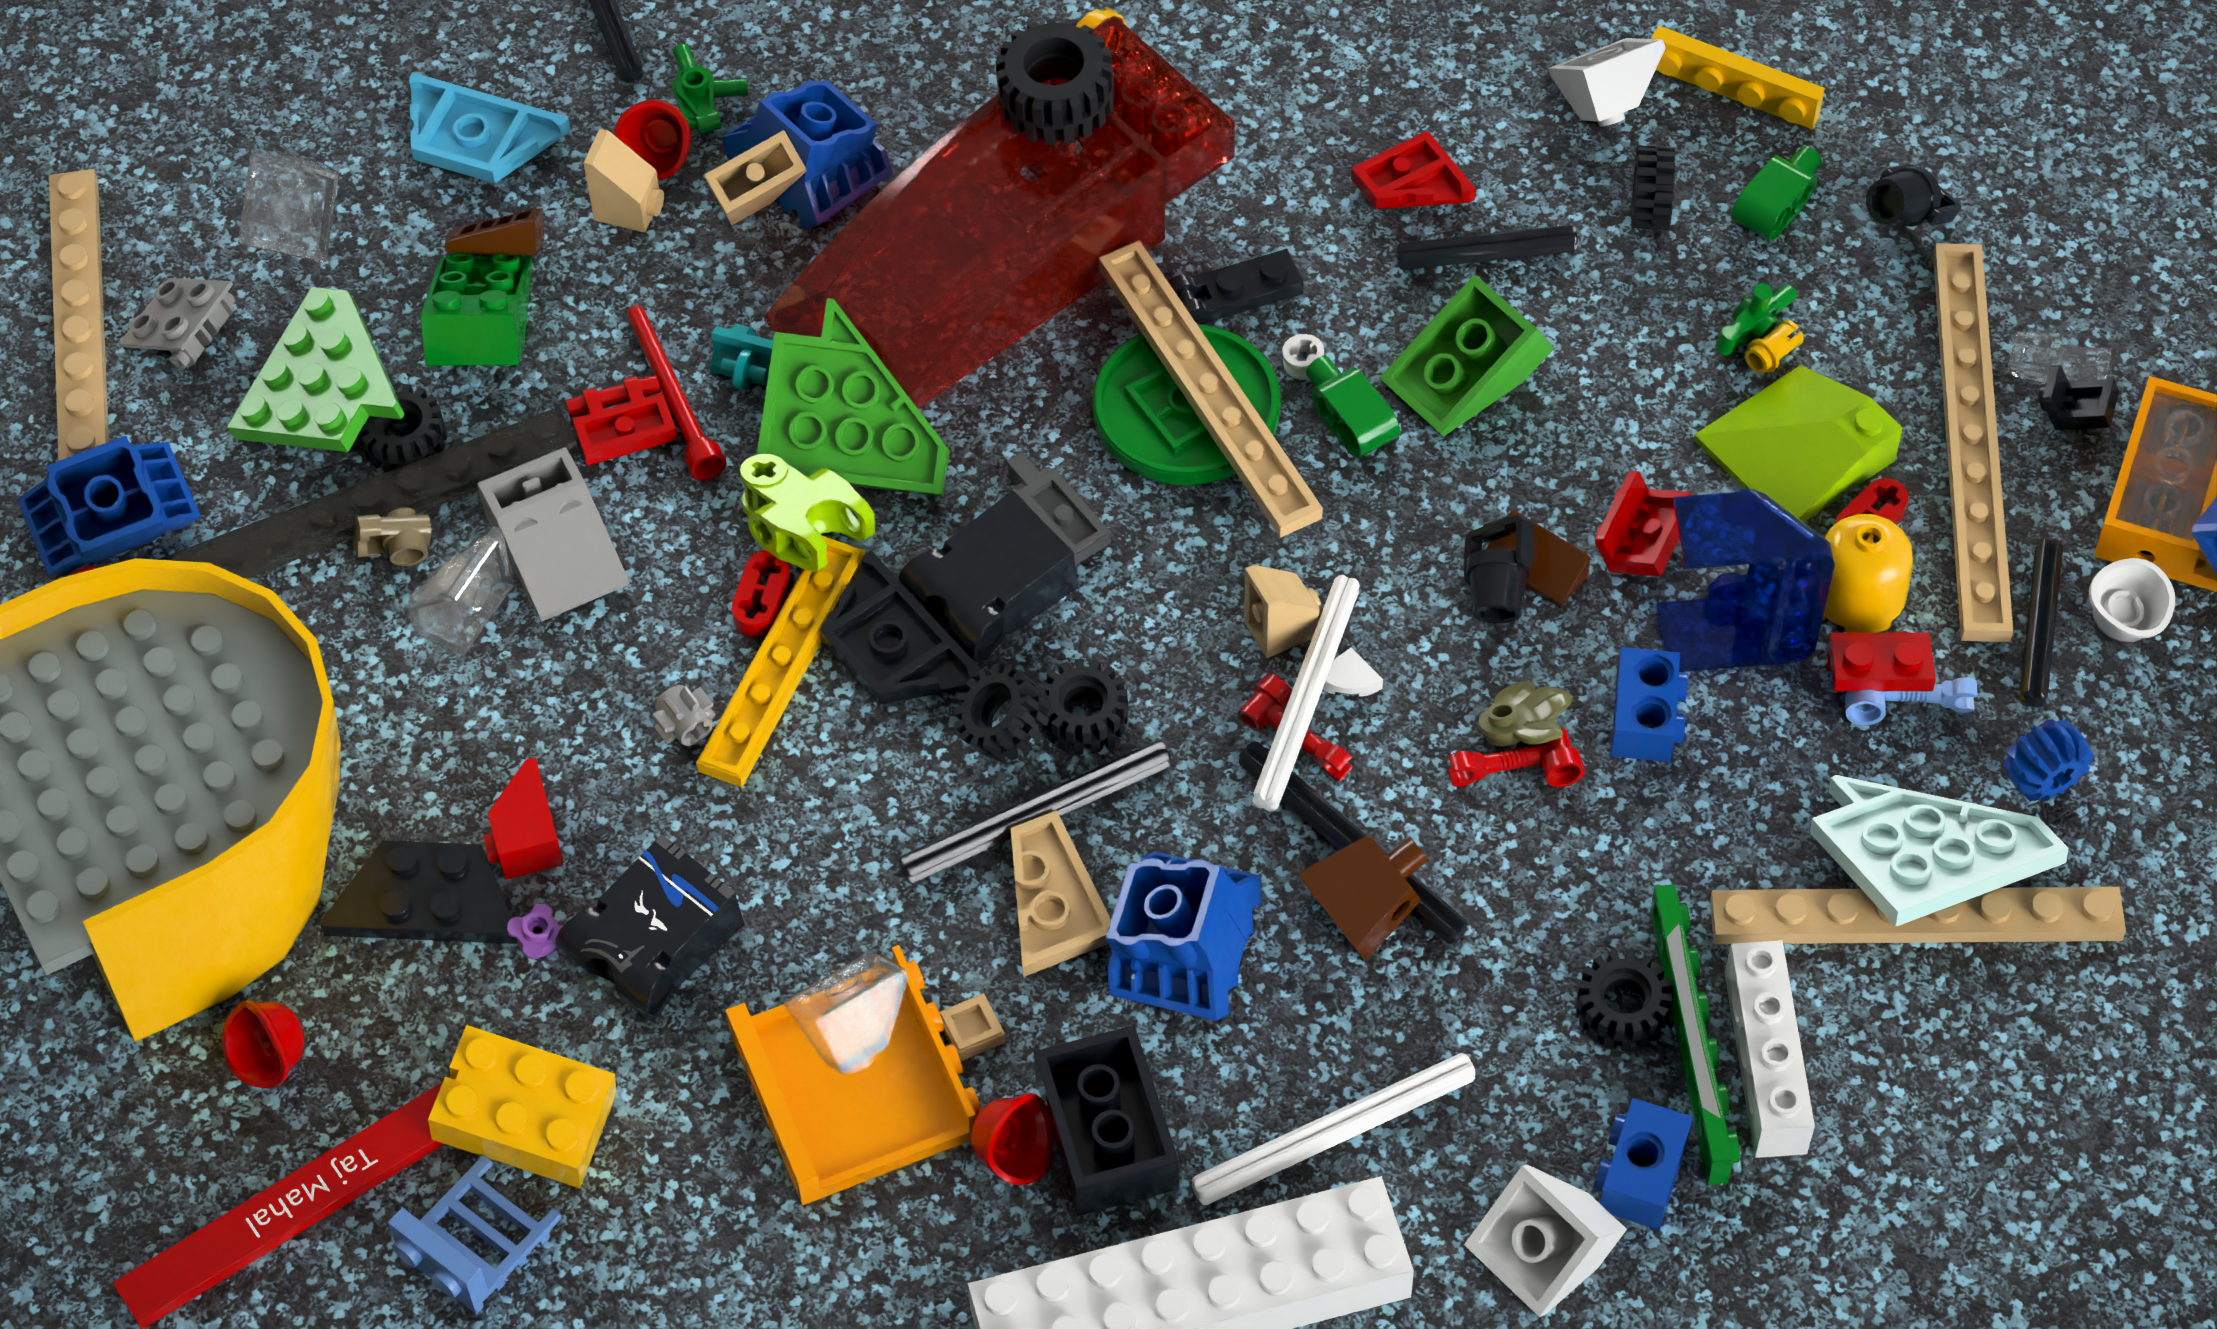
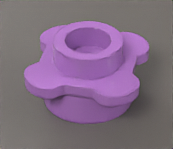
[507,904,563,959]

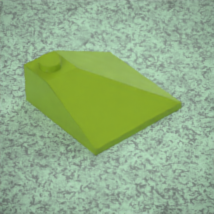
[1694,365,1903,533]

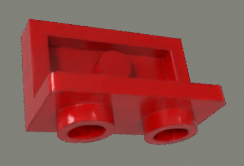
[1595,471,1696,577]
[1825,631,1936,691]

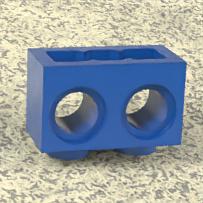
[1611,647,1688,762]

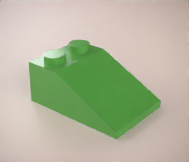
[1379,274,1554,437]

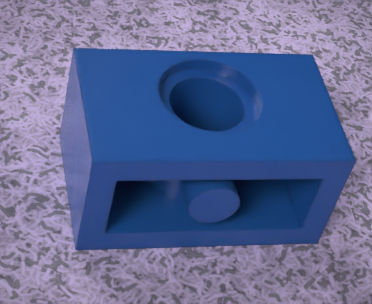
[1593,1098,1693,1230]

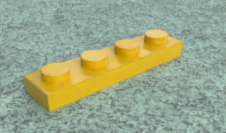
[1651,26,1825,129]

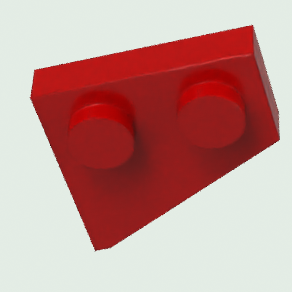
[1351,130,1476,209]

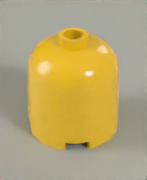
[1809,514,1913,633]

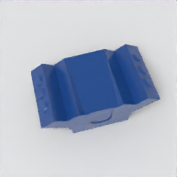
[722,79,893,229]
[17,436,201,576]
[1105,851,1262,1021]

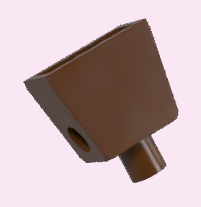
[1298,835,1429,960]

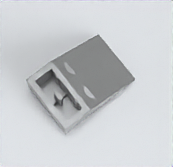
[477,447,630,622]

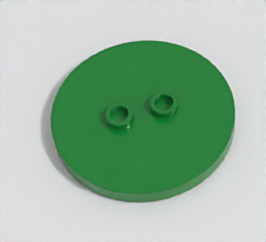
[1092,324,1281,485]

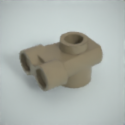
[354,508,431,566]

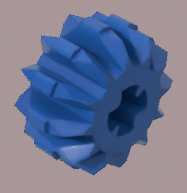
[2003,719,2094,802]

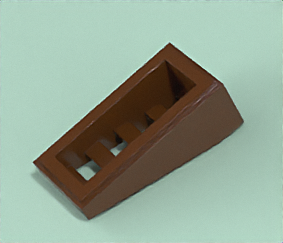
[445,208,544,255]

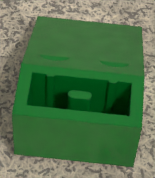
[420,253,532,366]

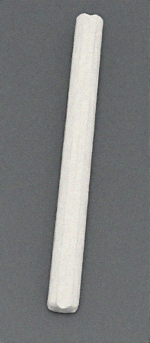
[1252,575,1360,812]
[1192,1053,1476,1205]

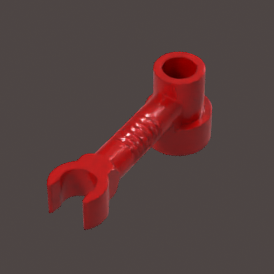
[1238,673,1353,781]
[1448,727,1585,787]

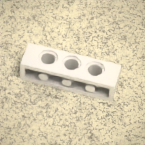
[1725,940,1815,1158]

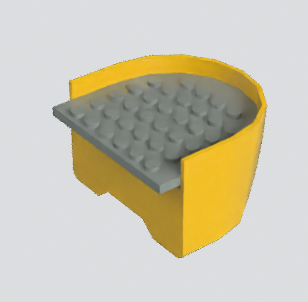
[0,558,341,1043]

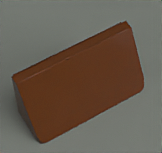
[1486,510,1590,608]

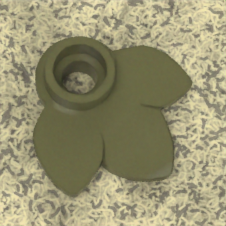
[1479,681,1573,747]

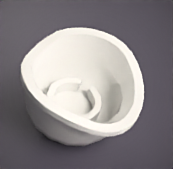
[2089,558,2175,642]

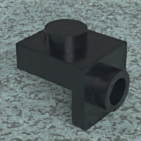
[2039,365,2119,430]

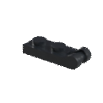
[1168,249,1303,324]

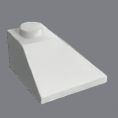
[1548,38,1665,126]
[1464,1164,1627,1317]

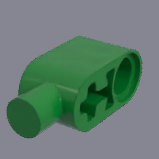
[1731,146,1822,242]
[1306,356,1400,458]

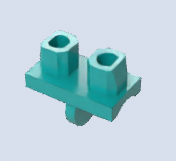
[710,323,774,391]

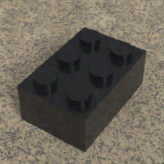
[1034,1025,1179,1216]

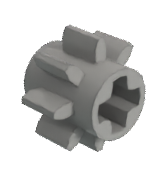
[652,685,716,746]

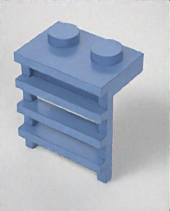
[388,1155,562,1315]

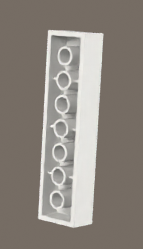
[968,1176,1414,1329]

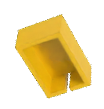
[428,1025,616,1188]

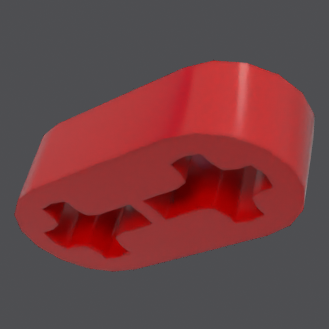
[1835,478,1909,525]
[731,550,791,638]

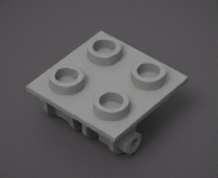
[119,278,235,370]

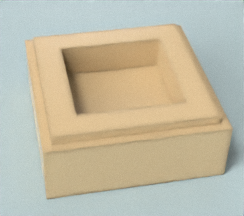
[939,993,1006,1061]

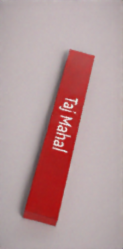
[112,1077,451,1329]

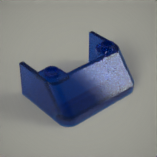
[1656,489,1835,672]

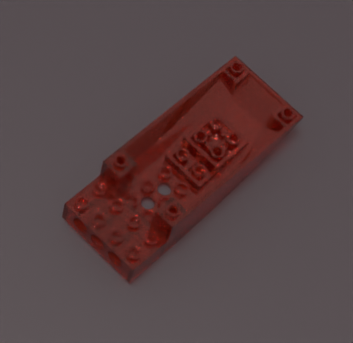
[764,16,1235,408]

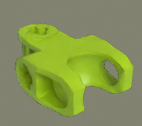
[740,454,875,572]

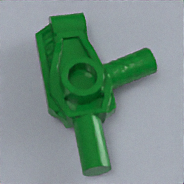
[671,44,748,134]
[1715,283,1797,356]

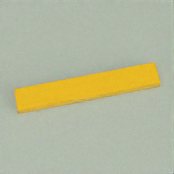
[696,536,866,788]

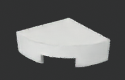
[1322,648,1383,697]

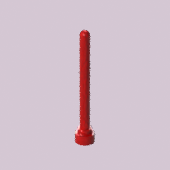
[627,305,727,481]

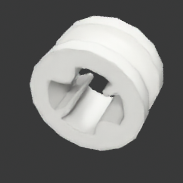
[1282,334,1324,380]

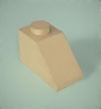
[583,129,664,233]
[704,130,807,226]
[1244,565,1323,658]

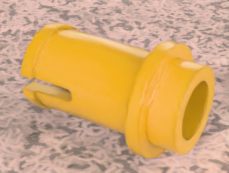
[1745,320,1804,374]

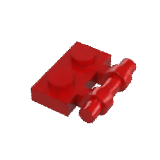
[565,375,678,466]

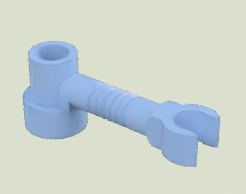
[1845,677,1978,725]

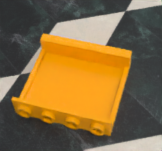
[725,945,981,1206]

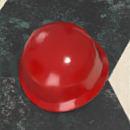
[614,99,692,179]
[222,1000,304,1088]
[971,1093,1053,1185]

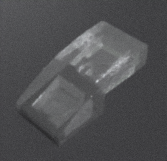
[2008,331,2113,385]

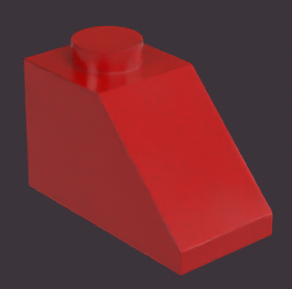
[483,757,564,880]

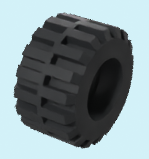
[996,19,1115,145]

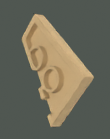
[1010,810,1111,977]

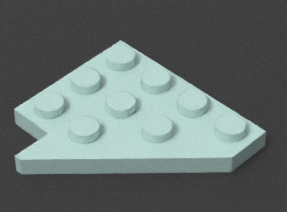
[1810,775,2069,927]

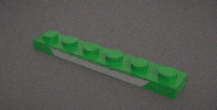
[1650,884,1740,1185]

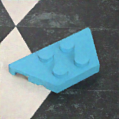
[409,72,571,183]

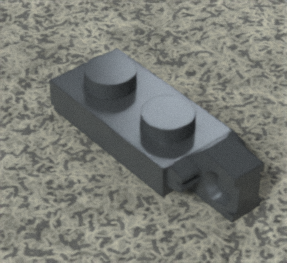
[1006,452,1111,565]

